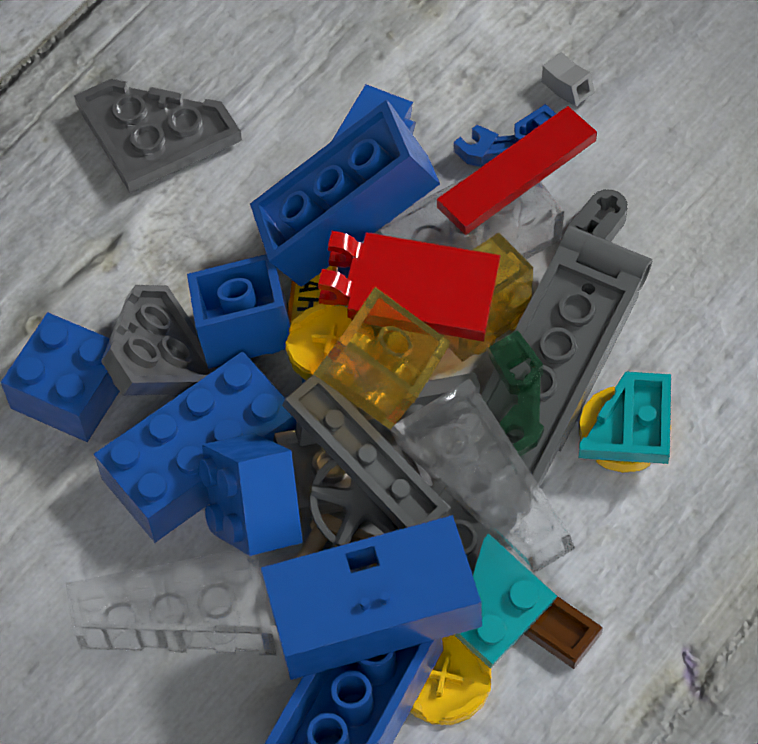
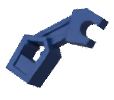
[453,104,556,167]

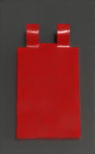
[318,231,501,342]

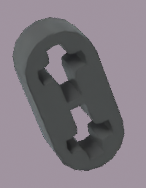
[565,189,628,242]

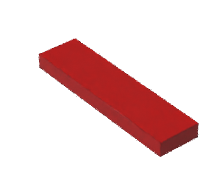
[437,106,597,235]

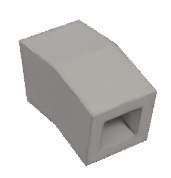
[541,52,595,106]

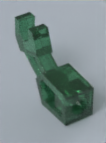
[488,330,544,458]

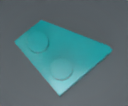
[578,371,671,464]
[455,534,557,669]

